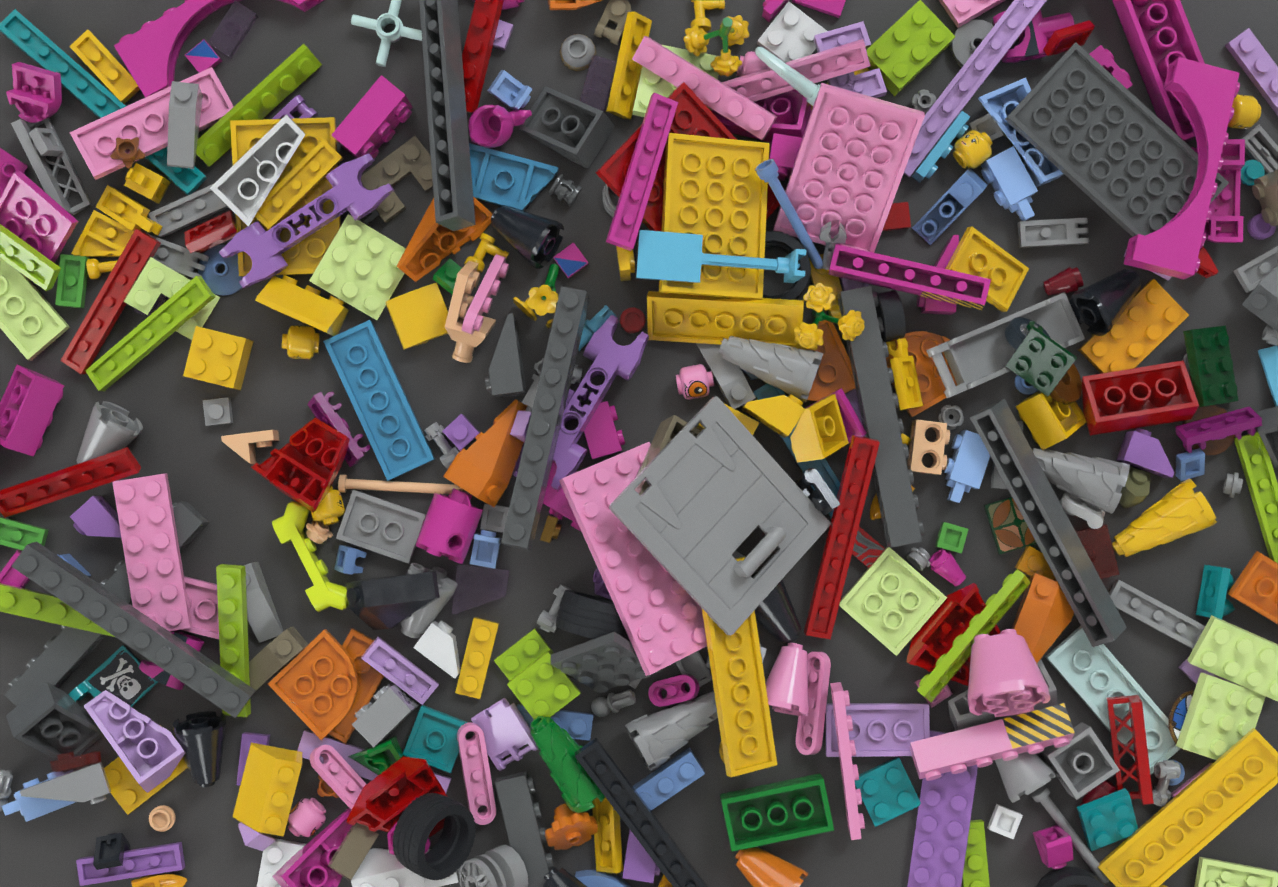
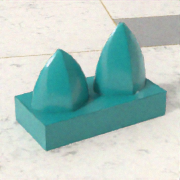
[1196,565,1235,620]

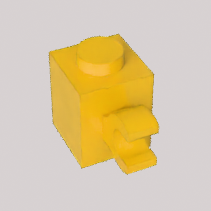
[124,163,171,204]

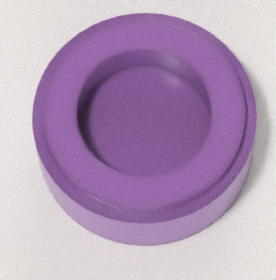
[1247,213,1276,240]

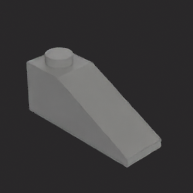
[167,81,203,169]
[696,343,756,409]
[244,562,283,643]
[20,762,111,805]

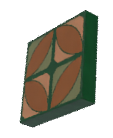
[984,497,1037,554]

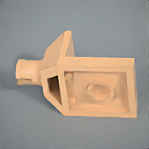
[445,261,496,363]

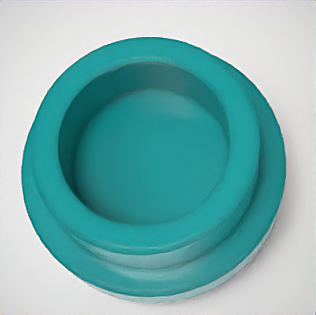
[1241,160,1265,186]

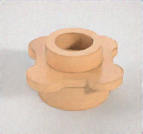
[306,520,333,544]

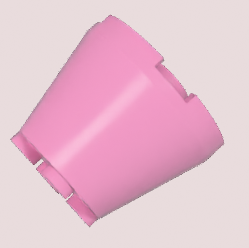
[967,629,1050,717]

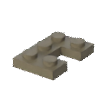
[361,136,433,223]

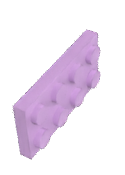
[825,703,930,757]

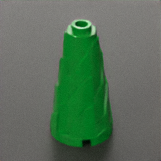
[530,716,605,813]

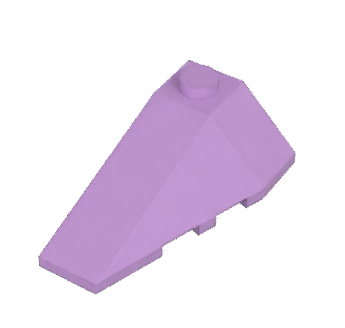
[84,690,186,793]

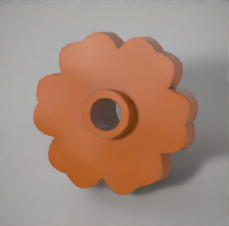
[545,803,598,850]

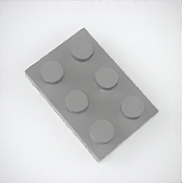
[336,490,426,564]

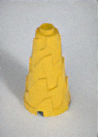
[1111,478,1217,557]

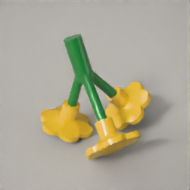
[513,264,560,328]

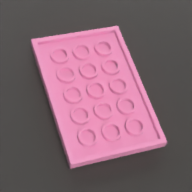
[773,83,925,253]

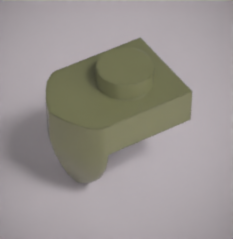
[1119,467,1150,508]

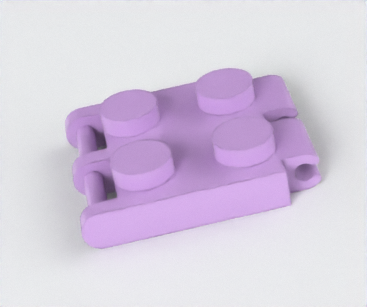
[471,698,538,771]

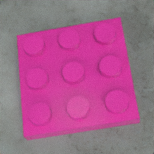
[0,171,79,263]

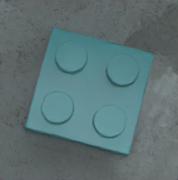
[402,705,468,773]
[855,756,921,827]
[1077,788,1138,851]

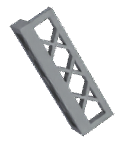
[11,118,93,216]

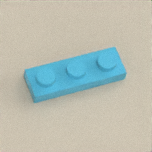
[912,111,970,183]

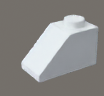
[413,621,461,678]

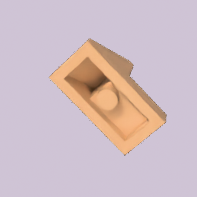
[221,430,280,464]

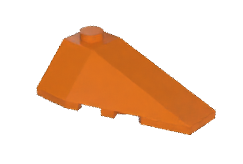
[396,196,492,282]

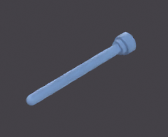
[755,159,823,269]

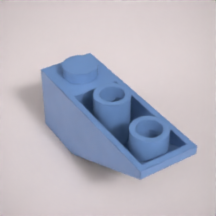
[912,168,988,245]

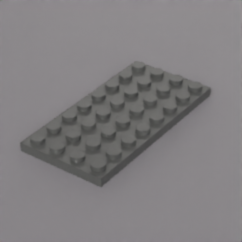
[1005,42,1229,237]

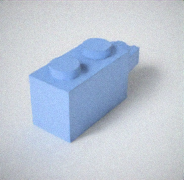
[981,146,1038,221]
[944,430,990,503]
[2,768,75,822]

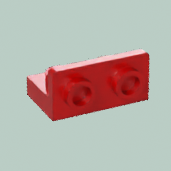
[184,210,237,253]

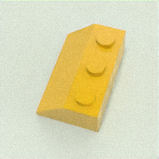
[255,275,349,336]
[233,742,303,837]

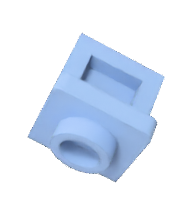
[487,70,532,110]
[470,530,502,569]

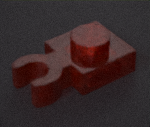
[50,751,102,772]

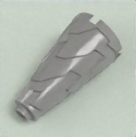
[719,336,824,402]
[1032,448,1130,514]
[625,691,718,771]

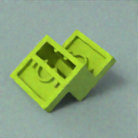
[494,628,581,719]

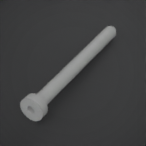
[1031,786,1109,884]

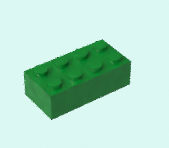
[720,773,834,852]

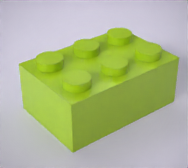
[866,0,956,96]

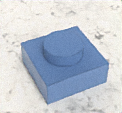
[1176,448,1205,481]

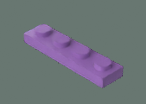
[76,842,185,886]

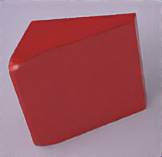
[1196,246,1218,278]

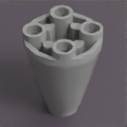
[400,563,458,638]

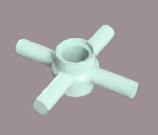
[351,0,422,67]

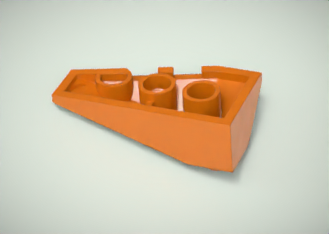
[443,399,527,507]
[1012,573,1074,663]

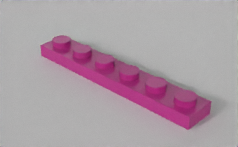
[606,93,678,251]

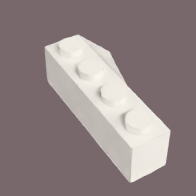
[210,114,305,227]
[351,848,460,887]

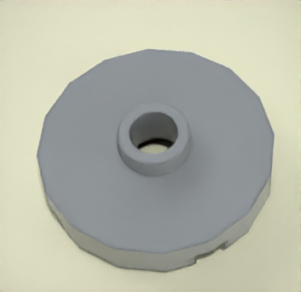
[951,20,994,68]

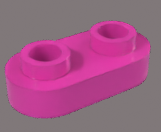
[648,675,699,707]

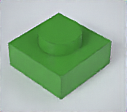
[935,522,968,554]

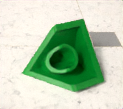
[348,736,404,775]

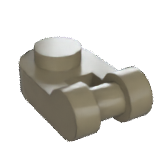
[594,0,631,45]

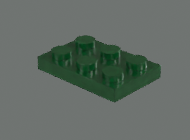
[1183,325,1239,407]

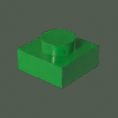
[433,259,462,295]

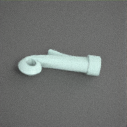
[755,47,820,106]

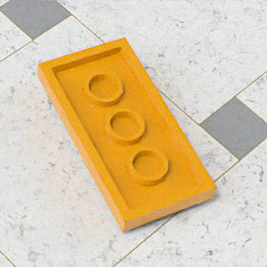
[1078,279,1189,374]

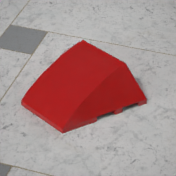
[251,418,350,512]
[906,583,1001,686]
[346,757,448,838]

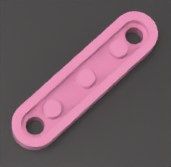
[462,254,509,334]
[796,652,831,755]
[457,722,496,825]
[310,745,366,810]

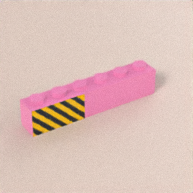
[910,703,1075,781]

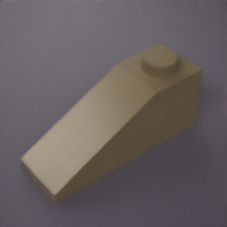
[249,626,308,693]

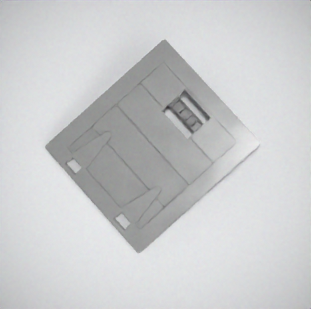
[609,396,831,636]

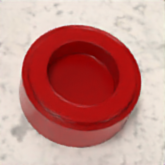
[620,307,645,334]

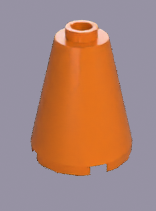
[735,847,808,887]

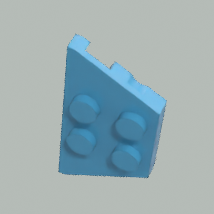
[469,143,559,211]

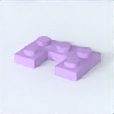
[814,21,887,98]

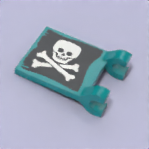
[68,645,158,707]

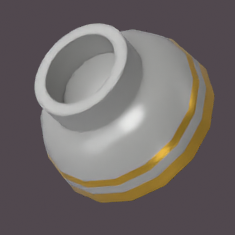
[560,34,596,71]

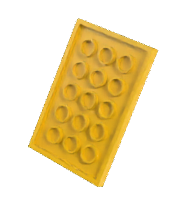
[230,117,341,277]
[659,133,769,299]

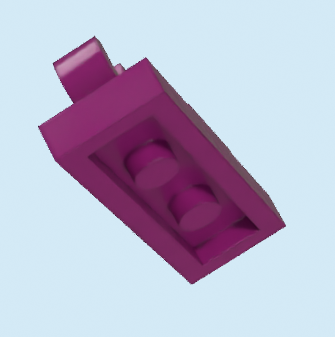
[307,392,371,467]
[1175,406,1262,453]

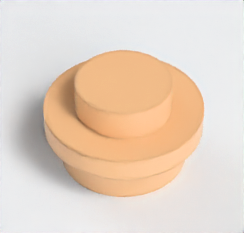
[149,805,176,832]

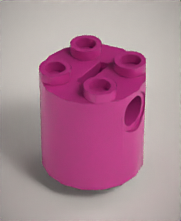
[416,488,483,564]

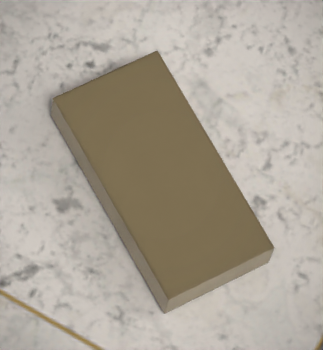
[328,823,379,880]

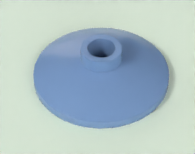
[198,245,243,296]

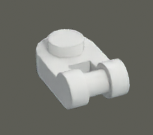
[1060,492,1105,529]

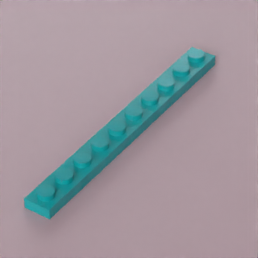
[0,9,207,195]

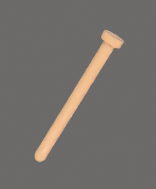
[338,475,463,494]

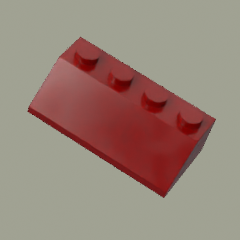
[1082,360,1199,436]

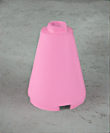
[765,643,809,716]

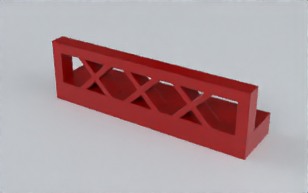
[1106,695,1154,805]

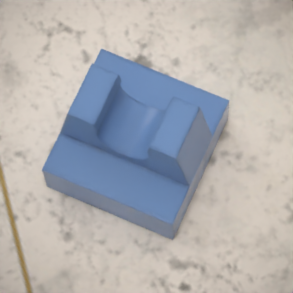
[334,544,366,575]

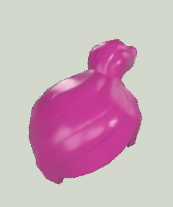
[468,104,532,148]

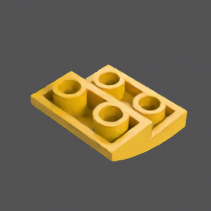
[385,282,448,350]

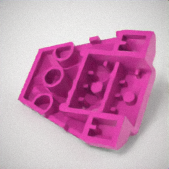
[1192,139,1245,243]

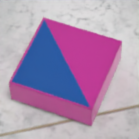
[185,39,222,73]
[553,242,589,279]

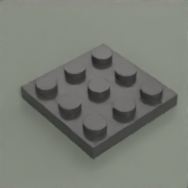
[550,632,661,693]

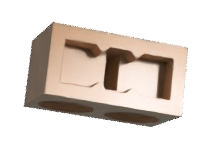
[907,420,950,475]

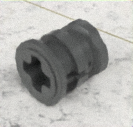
[549,173,582,207]

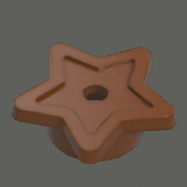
[110,137,145,169]

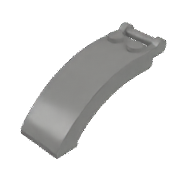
[926,292,1085,398]

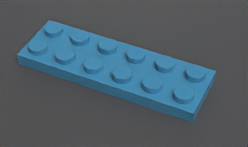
[323,320,435,481]

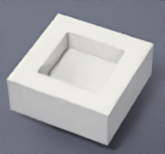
[987,804,1023,839]

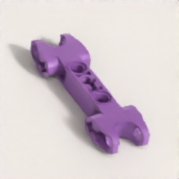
[219,153,395,288]
[551,315,649,491]

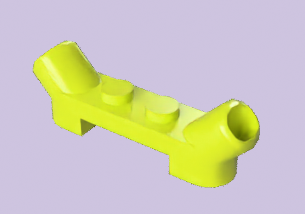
[272,501,349,612]

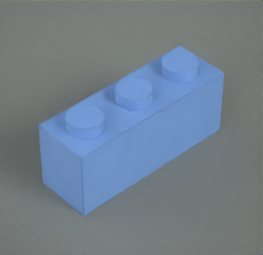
[633,747,705,810]

